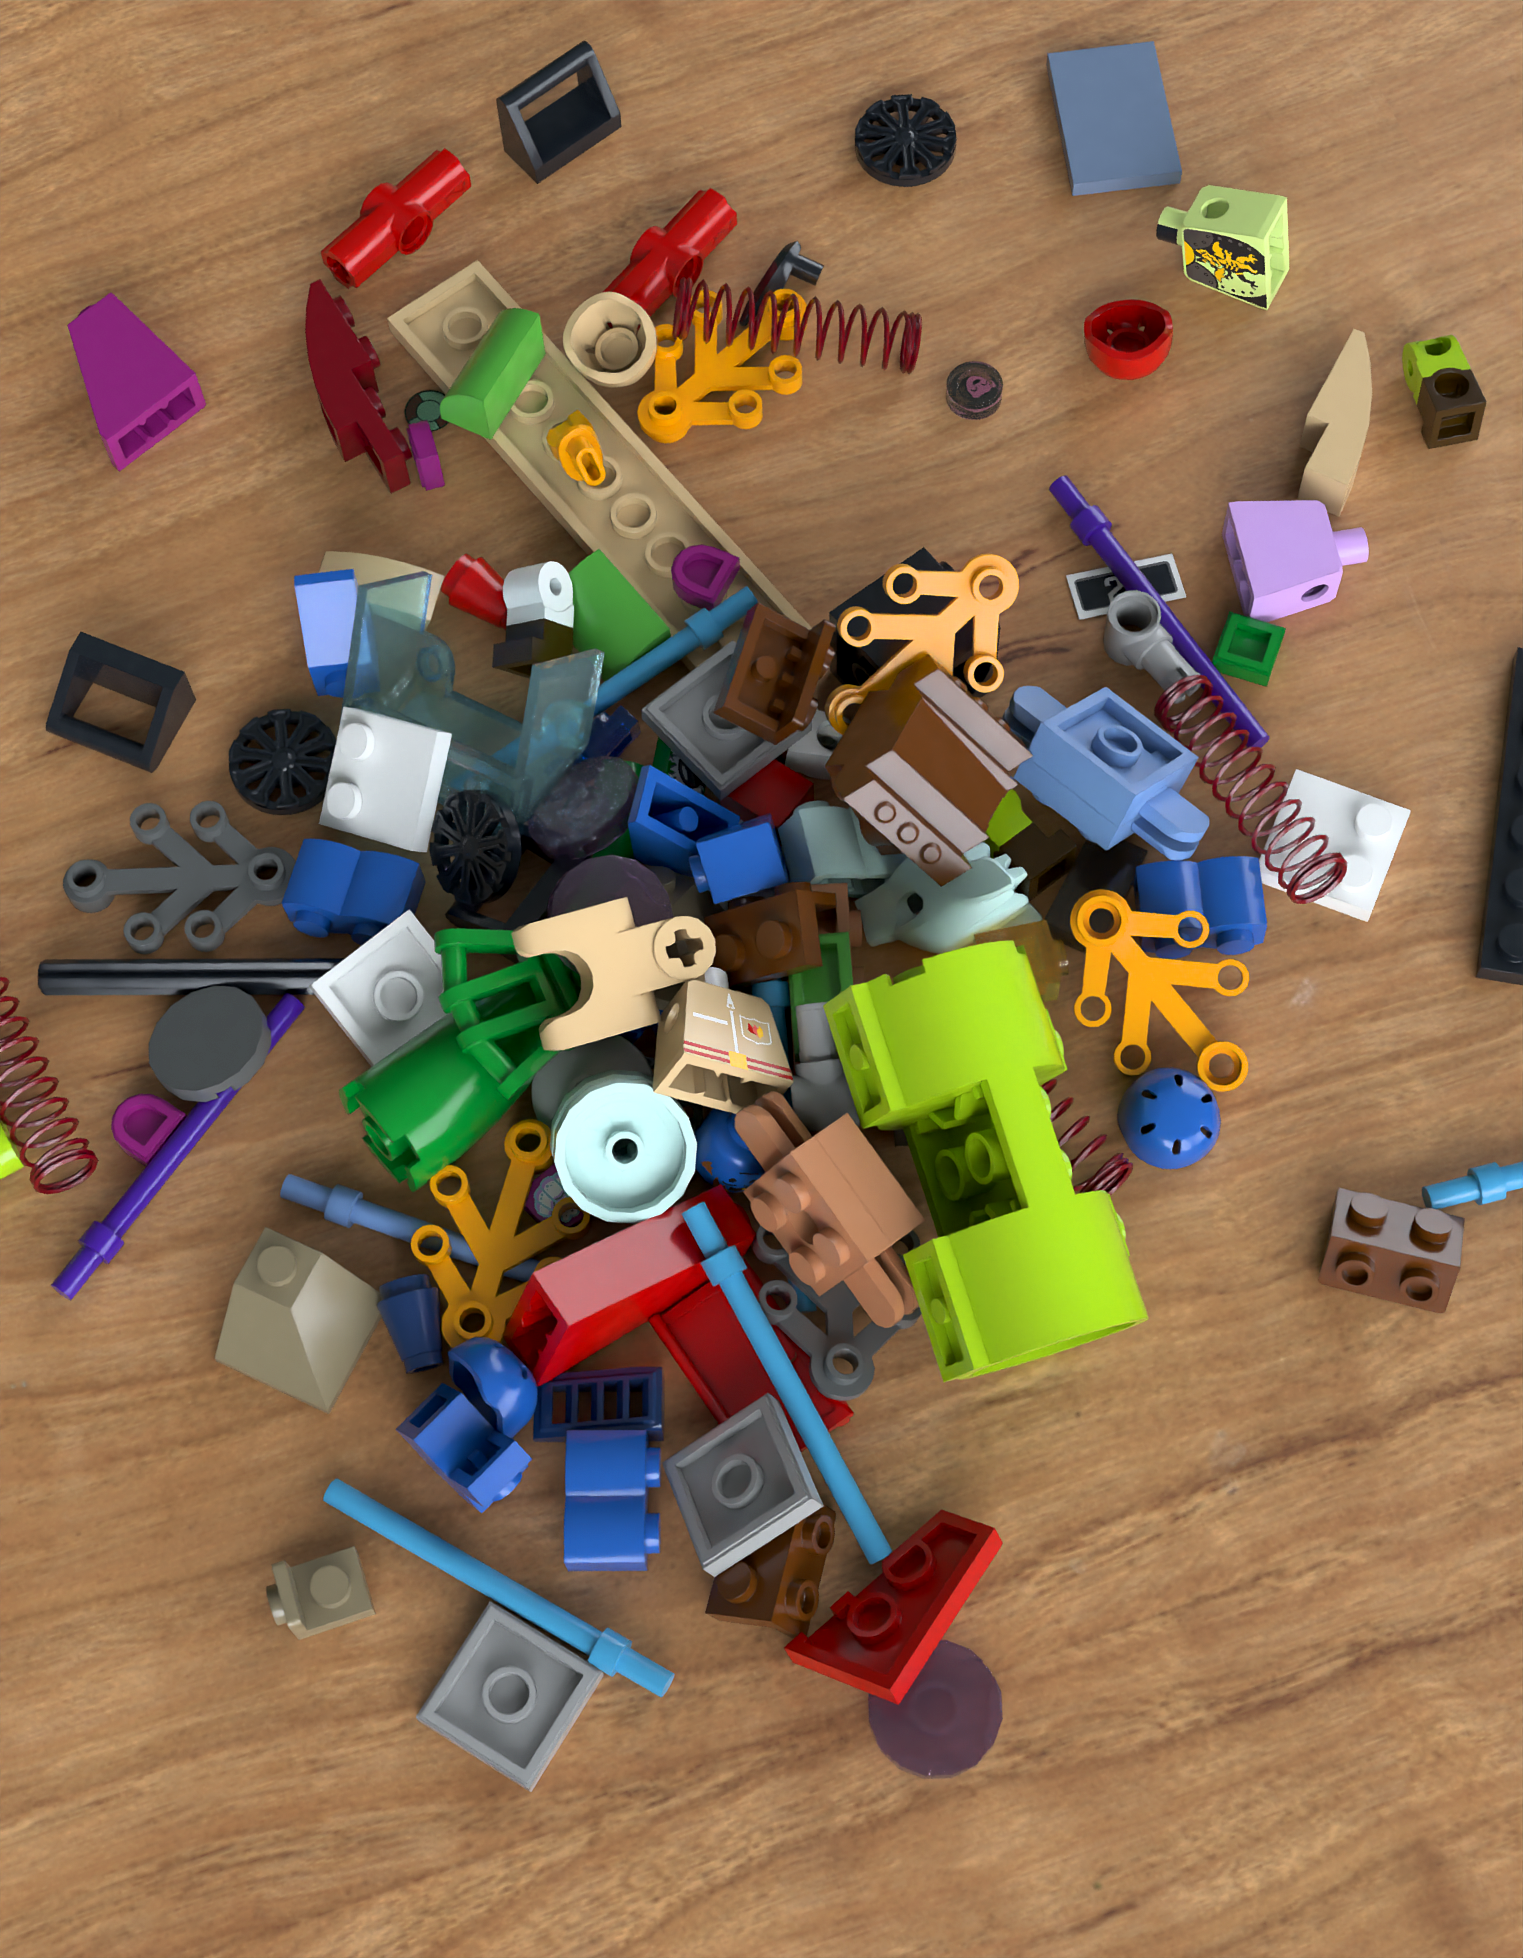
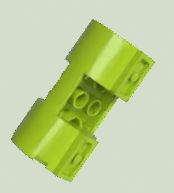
[823,941,1149,1382]

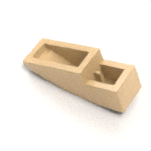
[1297,329,1372,516]

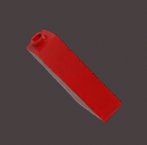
[502,1184,756,1387]

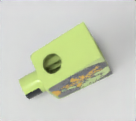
[1156,185,1290,310]

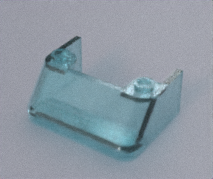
[339,571,605,831]

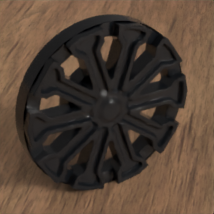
[855,94,957,187]
[229,709,337,815]
[429,789,521,904]

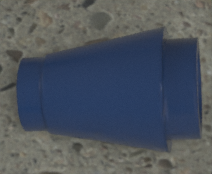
[376,1274,444,1374]

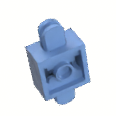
[1002,686,1209,861]

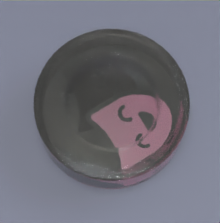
[946,361,1003,420]

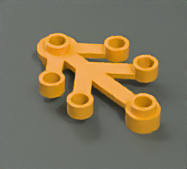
[637,289,807,443]
[825,553,1019,735]
[1070,889,1249,1092]
[411,1119,592,1348]

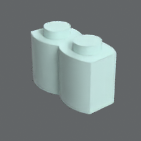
[778,801,907,899]

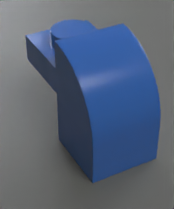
[396,1383,532,1513]

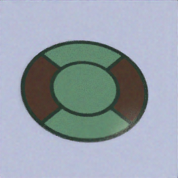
[405,390,449,432]

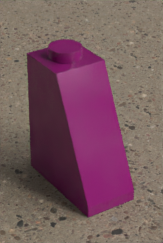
[67,292,206,472]

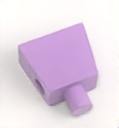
[1222,500,1369,622]

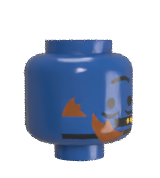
[694,1108,766,1194]

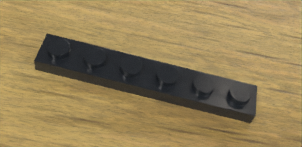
[1476,647,1523,985]

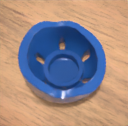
[1117,1067,1221,1169]
[448,1337,538,1438]

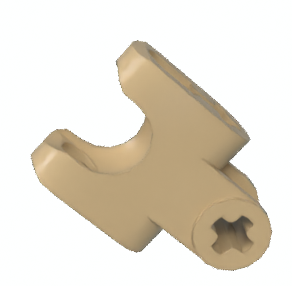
[511,897,716,1051]

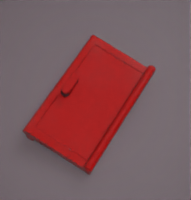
[649,1258,854,1452]

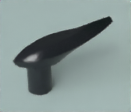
[739,241,824,326]

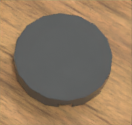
[148,986,271,1102]

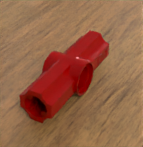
[321,148,472,289]
[603,188,737,331]

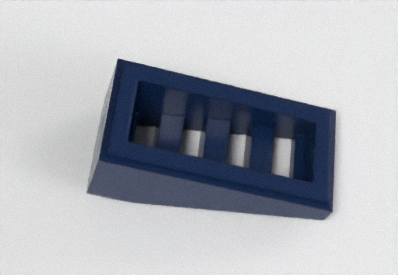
[533,1367,665,1442]

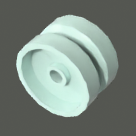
[550,1070,697,1223]

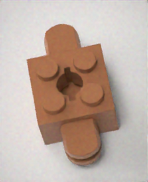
[734,1091,926,1328]

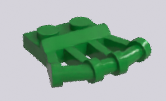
[434,906,588,1101]

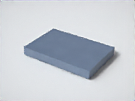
[1046,41,1182,196]

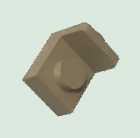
[266,1546,376,1640]

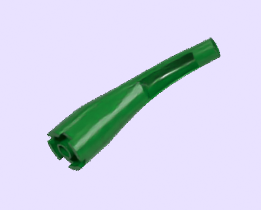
[339,761,644,1192]

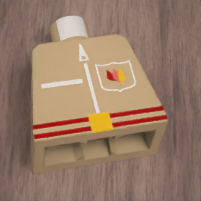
[653,967,793,1114]

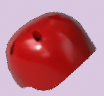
[1084,299,1173,380]

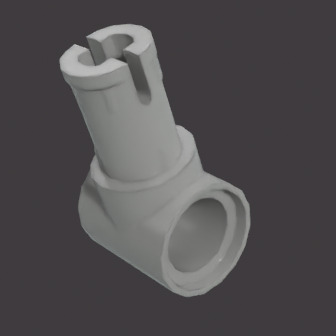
[1103,590,1201,704]
[790,1002,860,1132]

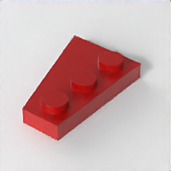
[784,1509,1003,1705]

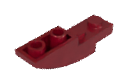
[305,279,412,494]

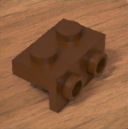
[713,603,836,745]
[704,882,837,991]
[1318,1187,1465,1313]
[705,1504,836,1638]

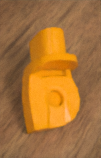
[546,410,606,486]

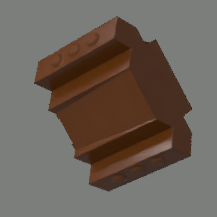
[825,654,1033,887]

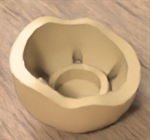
[563,292,657,387]

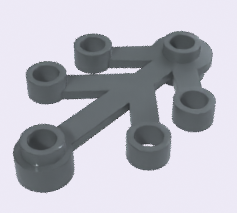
[63,801,296,954]
[752,1226,922,1401]

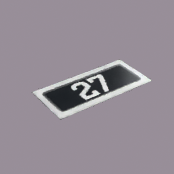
[1066,553,1186,620]

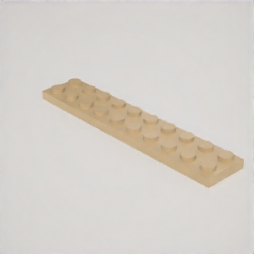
[387,260,812,671]

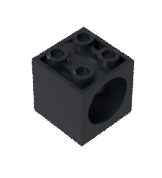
[829,547,1001,705]

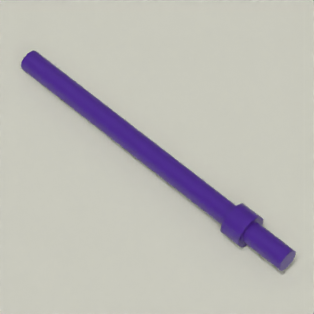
[1049,475,1270,752]
[51,993,305,1300]

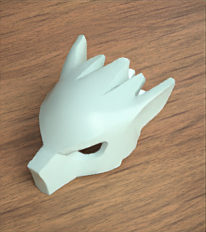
[854,842,1043,954]

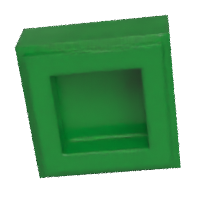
[1212,611,1286,687]

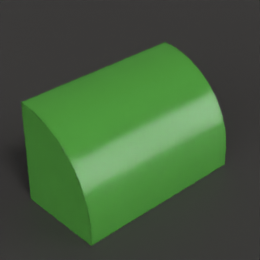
[439,308,546,440]
[569,549,671,682]

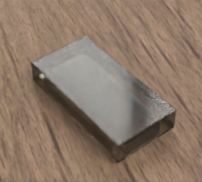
[1040,839,1148,954]

